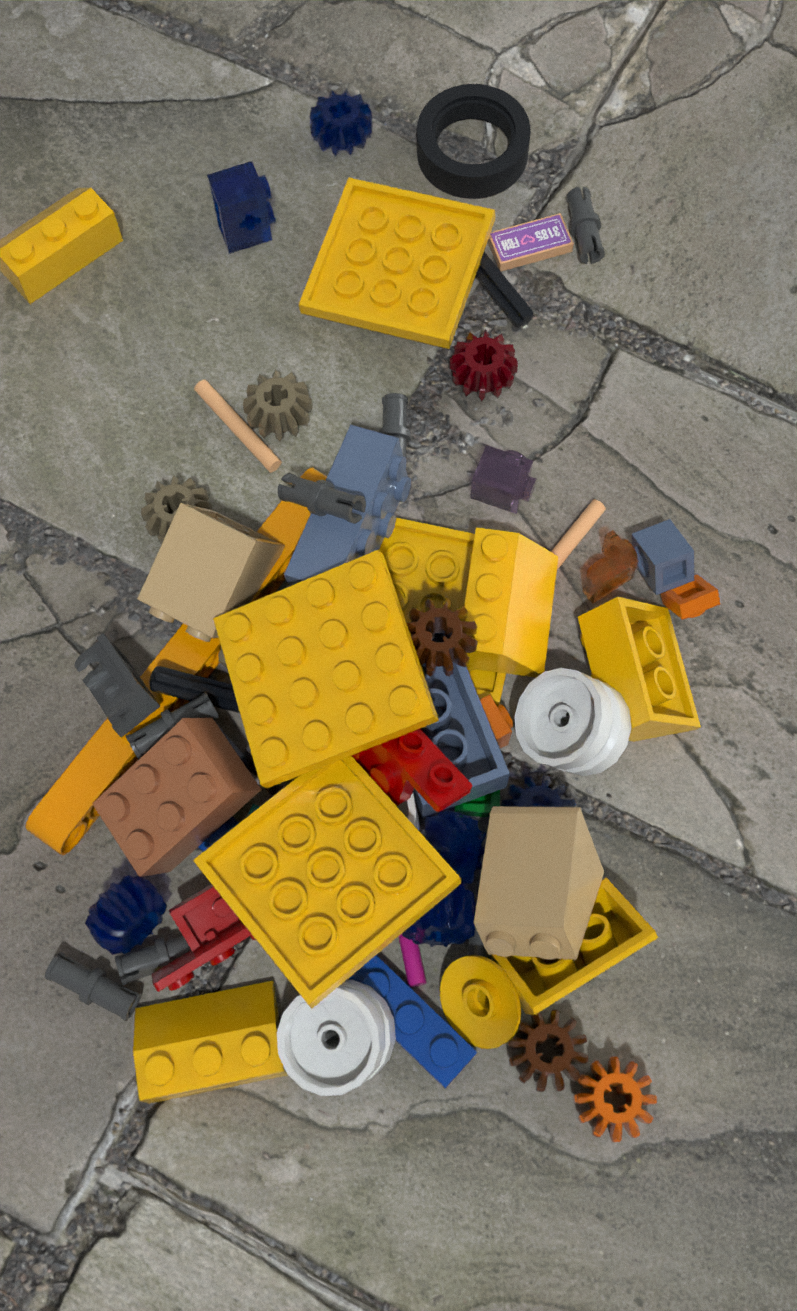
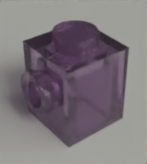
[471,445,537,514]

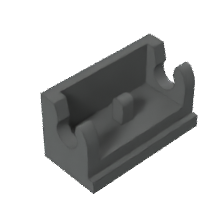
[74,633,160,738]

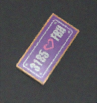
[488,213,574,272]

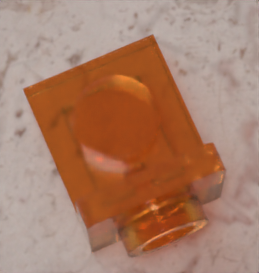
[583,530,638,604]

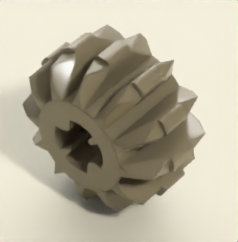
[243,369,313,441]
[141,475,213,544]

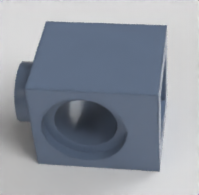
[632,519,694,595]

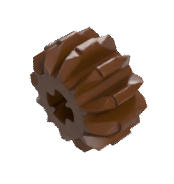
[406,598,478,677]
[507,1009,589,1092]

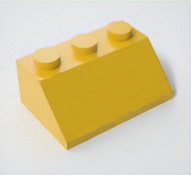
[0,188,123,304]
[464,527,559,678]
[578,597,701,742]
[491,877,658,1015]
[133,981,288,1104]

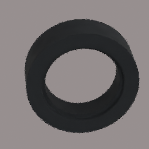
[417,84,531,199]

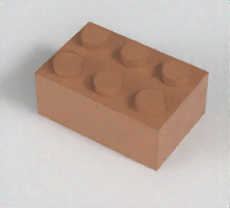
[92,718,262,878]

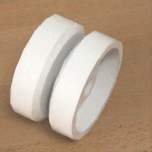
[514,668,632,776]
[277,980,396,1096]

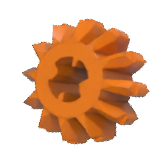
[573,1056,657,1142]

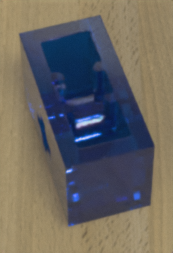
[207,161,275,254]

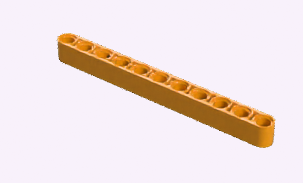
[25,468,327,856]

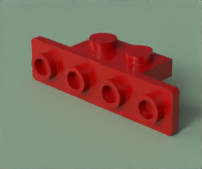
[351,729,472,812]
[151,884,256,992]

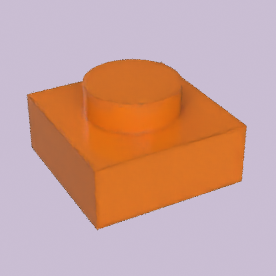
[661,574,720,620]
[480,694,513,749]

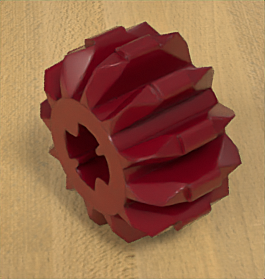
[450,329,518,401]

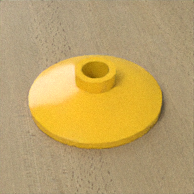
[440,955,521,1049]

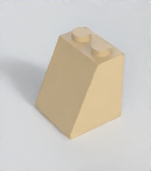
[137,503,285,642]
[474,806,604,960]

